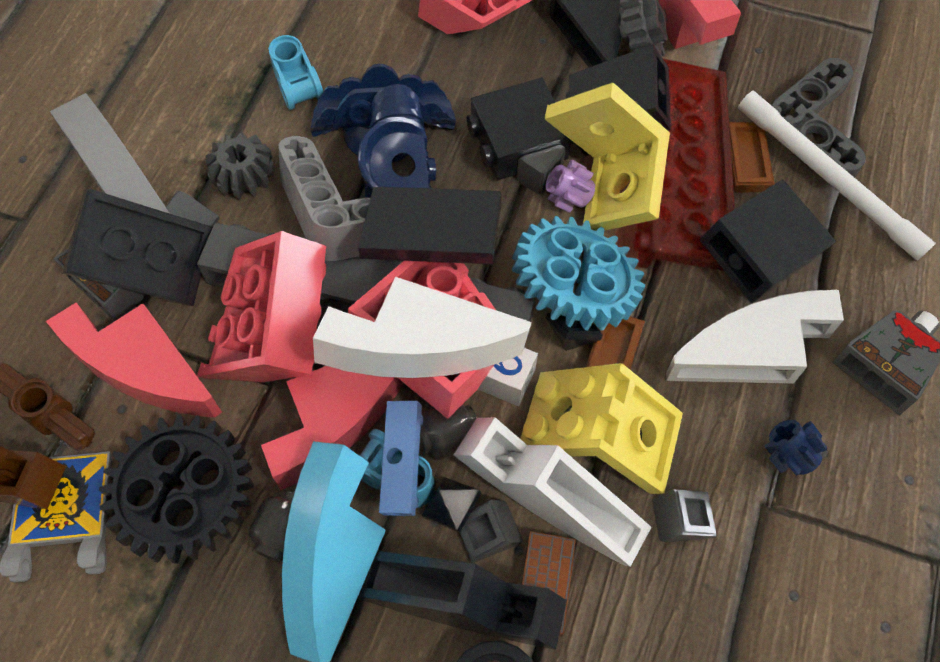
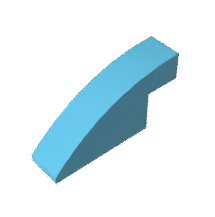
[282,441,386,662]

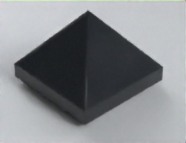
[546,313,603,351]
[422,477,481,533]

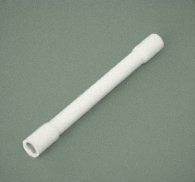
[738,90,936,261]

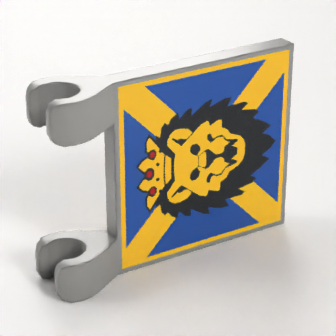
[0,451,113,583]

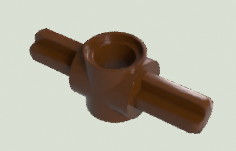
[0,363,95,451]

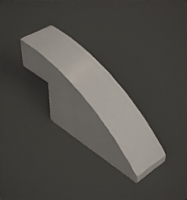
[50,93,169,213]

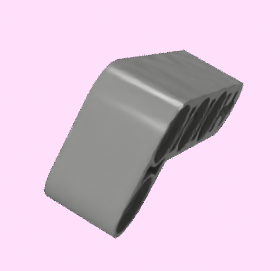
[278,136,371,261]

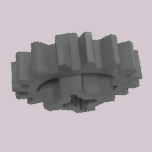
[619,0,668,57]

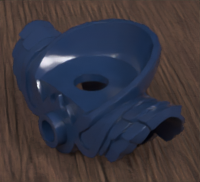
[311,64,456,163]
[357,84,436,198]

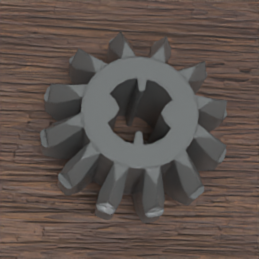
[206,131,274,200]

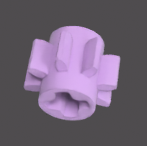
[546,160,595,213]

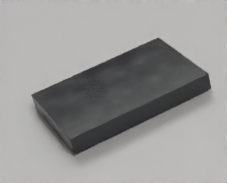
[358,187,502,264]
[62,188,213,306]

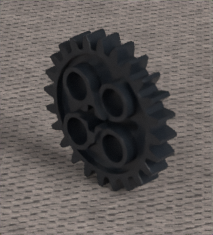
[99,414,254,564]

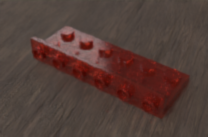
[633,59,735,271]

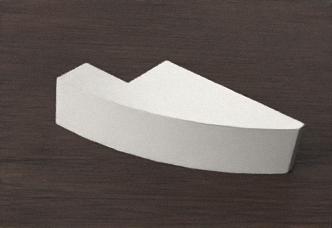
[313,277,532,378]
[666,290,844,384]
[453,417,651,567]

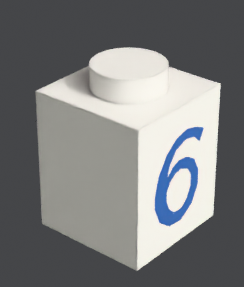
[478,348,538,407]

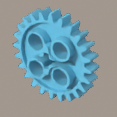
[512,216,645,331]

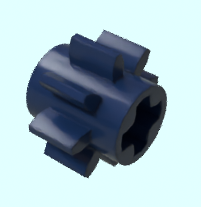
[765,420,827,476]

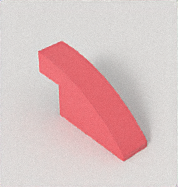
[658,0,741,49]
[46,302,222,418]
[261,366,404,490]

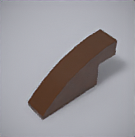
[0,446,66,510]

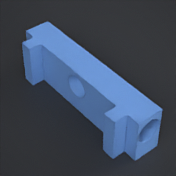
[379,401,423,516]

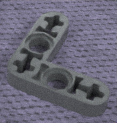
[772,58,866,178]

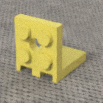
[545,82,670,231]
[520,363,683,494]

